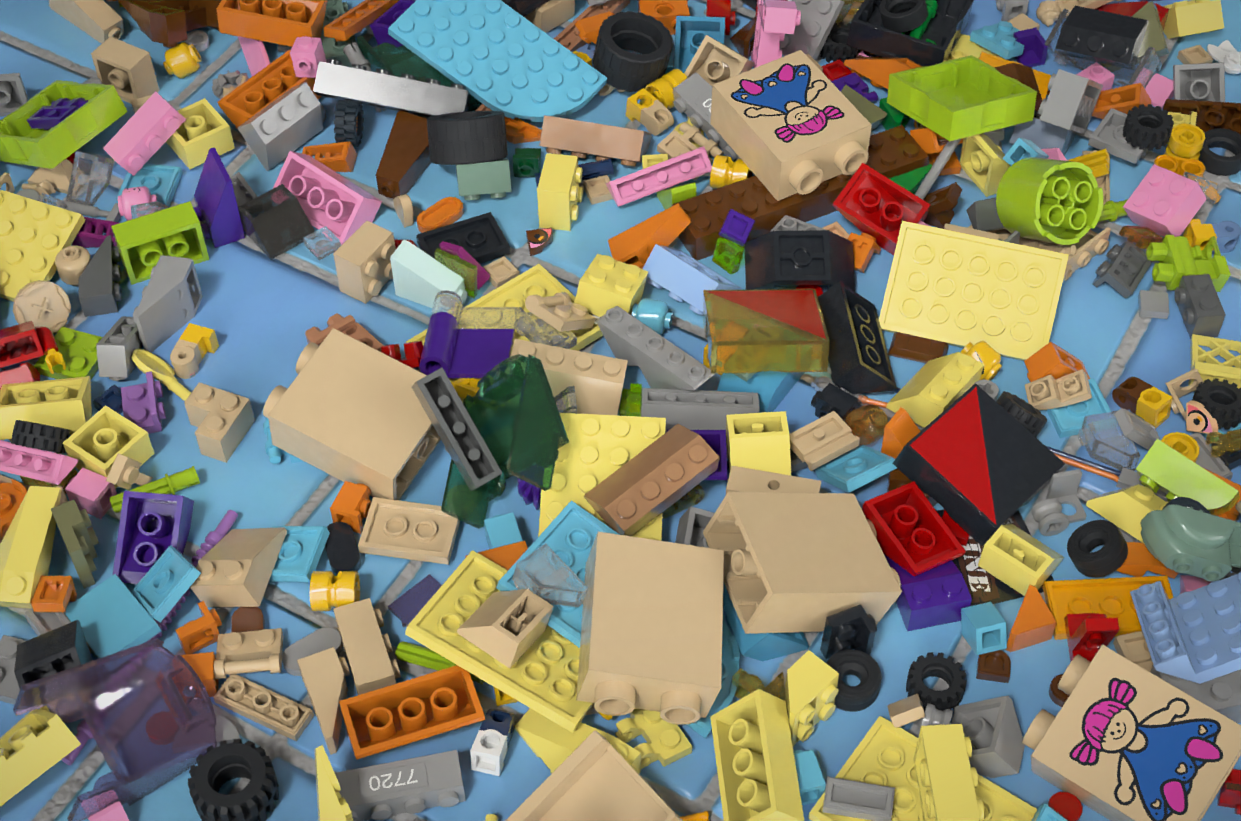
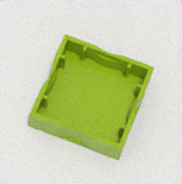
[887,55,1037,141]
[0,80,128,169]

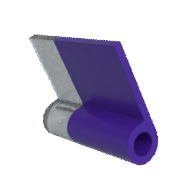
[419,290,519,378]

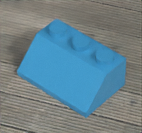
[723,582,809,662]

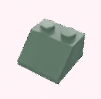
[455,157,512,200]

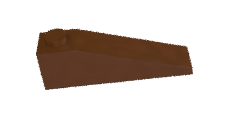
[1162,99,1241,135]

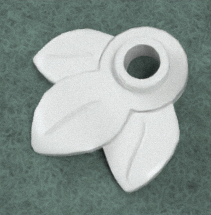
[1207,40,1241,74]

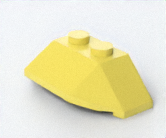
[1085,484,1168,543]

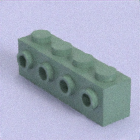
[320,0,356,67]

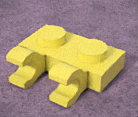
[615,708,692,769]

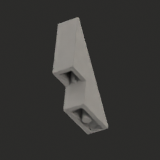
[596,306,715,390]

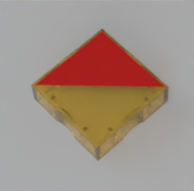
[703,289,829,373]

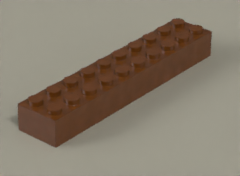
[672,125,929,261]

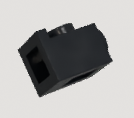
[811,383,859,426]

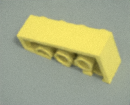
[0,708,81,807]

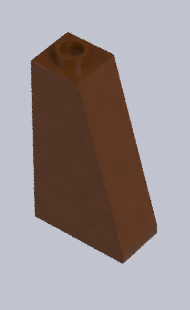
[376,110,431,199]

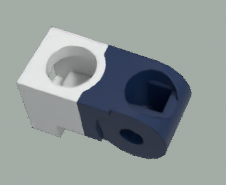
[470,709,516,776]

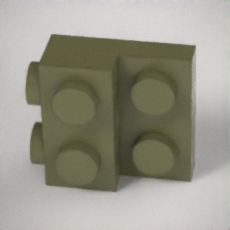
[51,500,99,589]

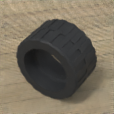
[593,11,673,92]
[427,111,508,165]

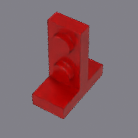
[1064,613,1120,662]

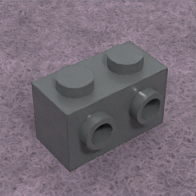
[1175,274,1226,339]

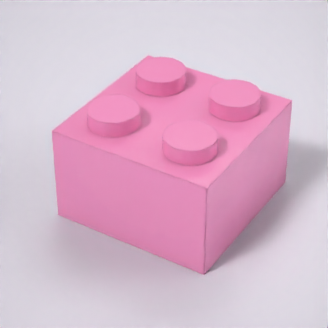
[1123,164,1207,237]

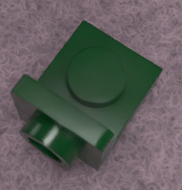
[513,148,541,177]

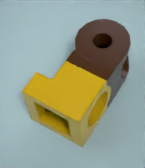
[1112,377,1173,429]

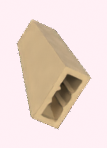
[49,0,124,44]

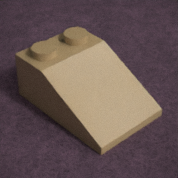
[190,527,287,608]

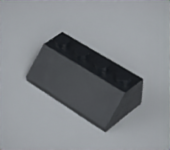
[815,281,897,394]

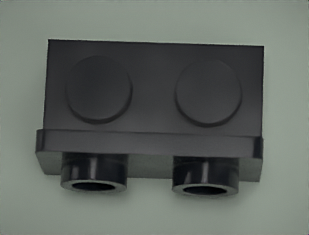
[820,604,877,659]

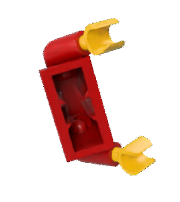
[0,321,66,374]

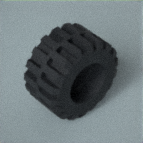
[188,739,279,821]

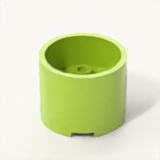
[996,157,1103,245]

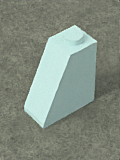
[390,240,467,315]

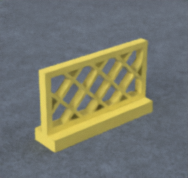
[1188,334,1241,391]

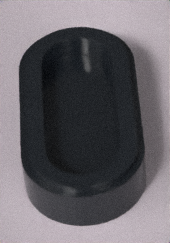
[325,522,361,575]

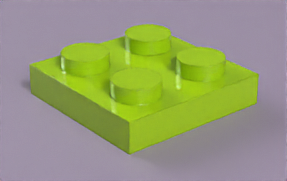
[34,327,103,380]

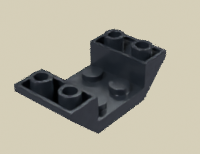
[744,230,855,291]

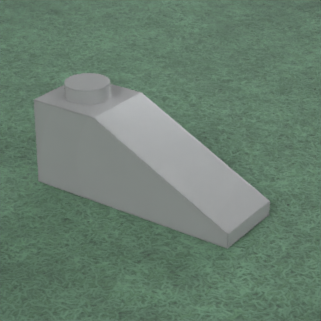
[96,316,143,381]

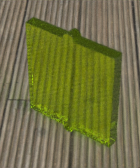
[435,248,477,298]

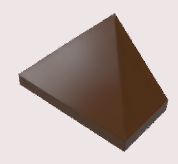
[730,16,757,59]

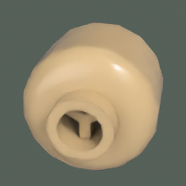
[55,245,92,286]

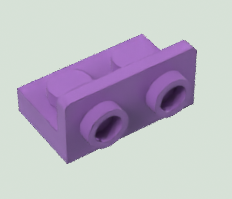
[121,371,166,434]

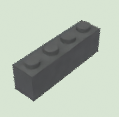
[412,368,502,491]

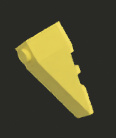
[0,486,62,609]
[515,708,641,774]

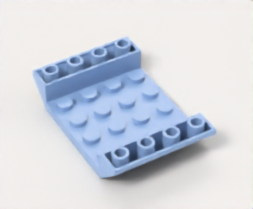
[1130,572,1241,684]

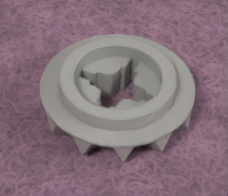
[212,70,250,99]

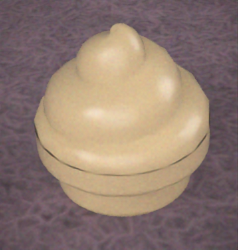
[1036,0,1061,27]

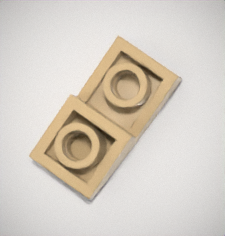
[1025,369,1092,410]

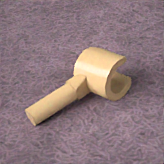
[21,180,56,200]

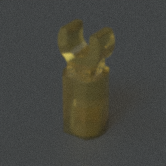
[1205,429,1241,457]

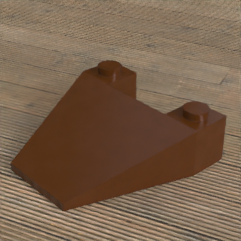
[119,0,222,47]

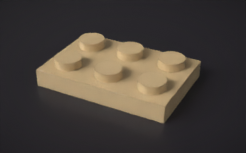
[358,497,462,565]

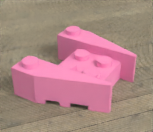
[751,0,801,68]

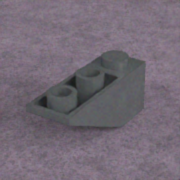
[79,236,122,317]

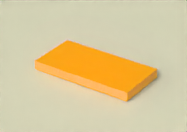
[1043,575,1174,640]

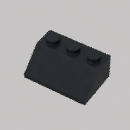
[1055,6,1149,70]

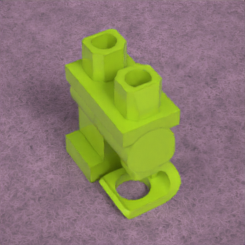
[1146,235,1231,292]

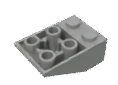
[133,255,203,353]

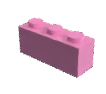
[103,92,186,176]

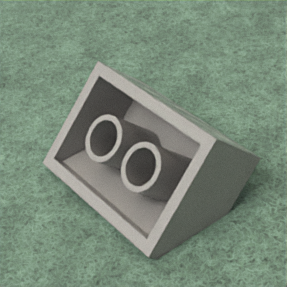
[238,82,323,171]

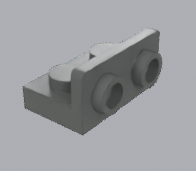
[1092,239,1153,299]

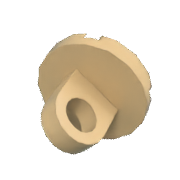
[13,280,71,334]

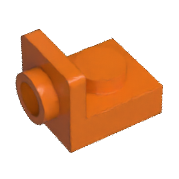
[848,232,881,273]
[31,576,77,612]
[175,601,222,654]

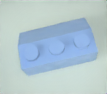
[643,244,742,316]

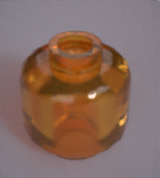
[845,404,888,445]

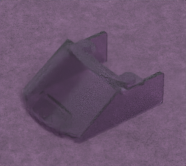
[13,638,217,821]

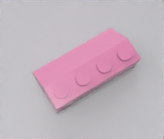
[269,151,382,245]

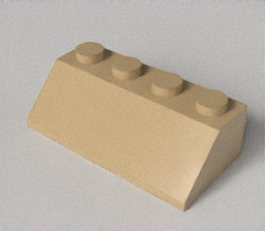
[505,339,628,415]

